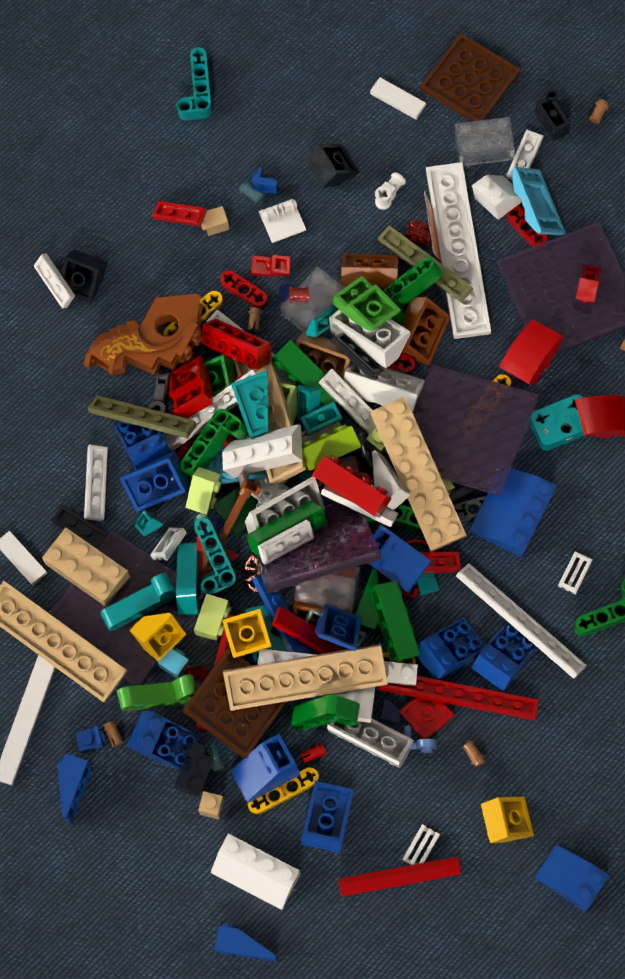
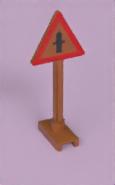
[196,472,261,580]

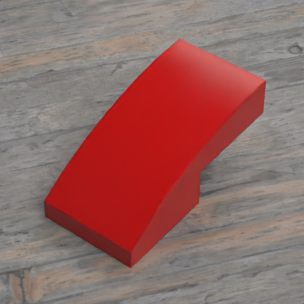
[251,255,291,276]

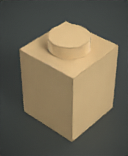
[201,206,229,236]
[198,791,224,819]

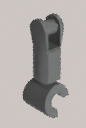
[148,371,170,413]

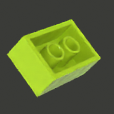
[302,424,361,471]

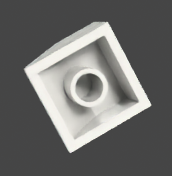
[472,175,522,219]

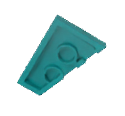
[231,371,269,438]

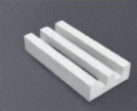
[151,527,186,561]
[558,551,593,595]
[403,824,440,865]

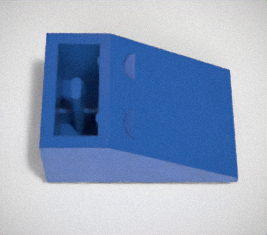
[114,422,171,469]
[359,525,431,593]
[418,618,486,680]
[472,621,537,691]
[126,711,200,770]
[231,734,300,803]

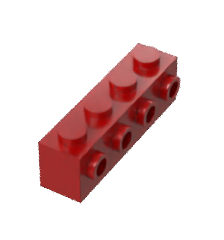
[202,318,271,369]
[312,455,392,518]

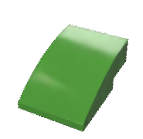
[333,276,401,332]

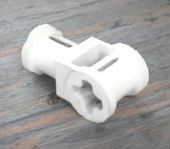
[375,172,406,210]

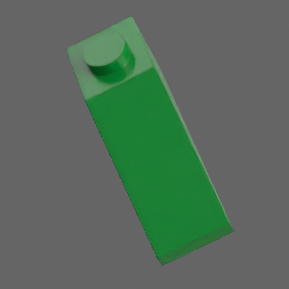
[356,569,380,634]

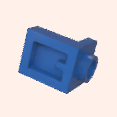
[252,167,278,195]
[76,725,106,753]

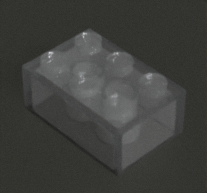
[454,117,515,166]
[281,266,345,331]
[294,557,360,612]

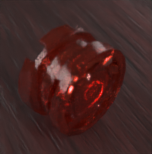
[405,220,431,246]

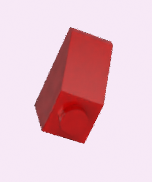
[576,265,602,303]

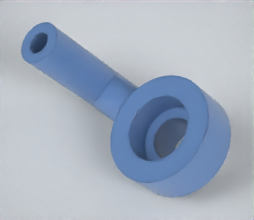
[403,726,437,753]

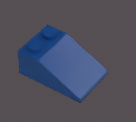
[120,451,191,512]
[315,603,362,651]
[57,753,93,824]
[301,781,354,853]
[535,844,610,913]

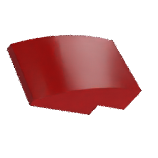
[499,319,564,386]
[169,355,213,419]
[575,395,625,439]

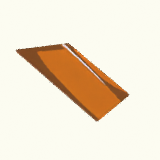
[424,191,441,261]

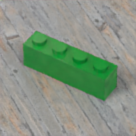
[272,340,336,408]
[247,501,327,557]
[369,581,420,663]

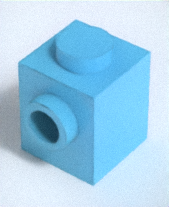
[158,648,190,678]

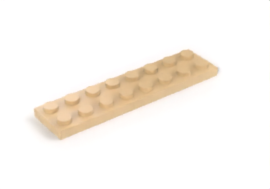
[233,351,307,486]
[370,396,467,552]
[0,581,128,703]
[223,644,388,711]

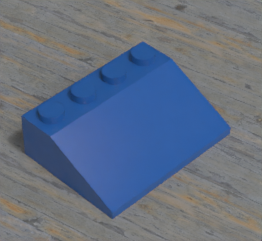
[469,465,557,558]

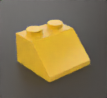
[222,609,272,658]
[129,613,186,662]
[481,797,534,843]

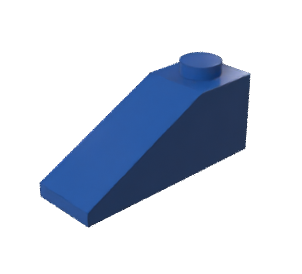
[215,923,277,962]

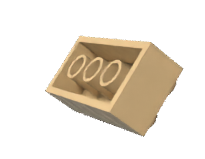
[42,528,130,607]

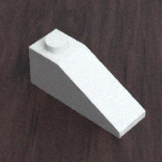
[372,450,410,510]

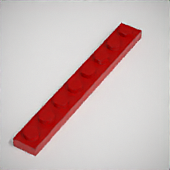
[379,676,538,721]

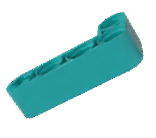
[176,47,212,120]
[194,514,236,595]
[176,542,199,615]
[100,573,176,631]

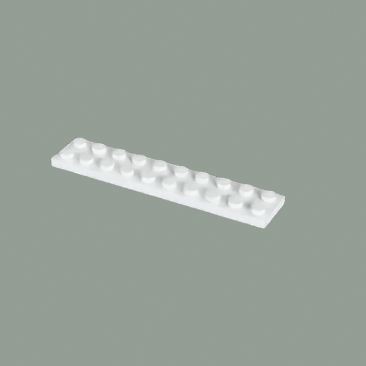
[426,162,491,339]

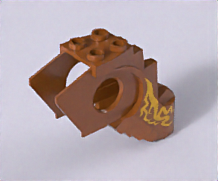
[84,294,203,377]

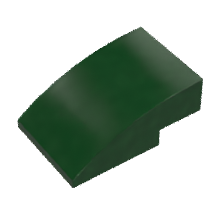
[213,479,259,539]

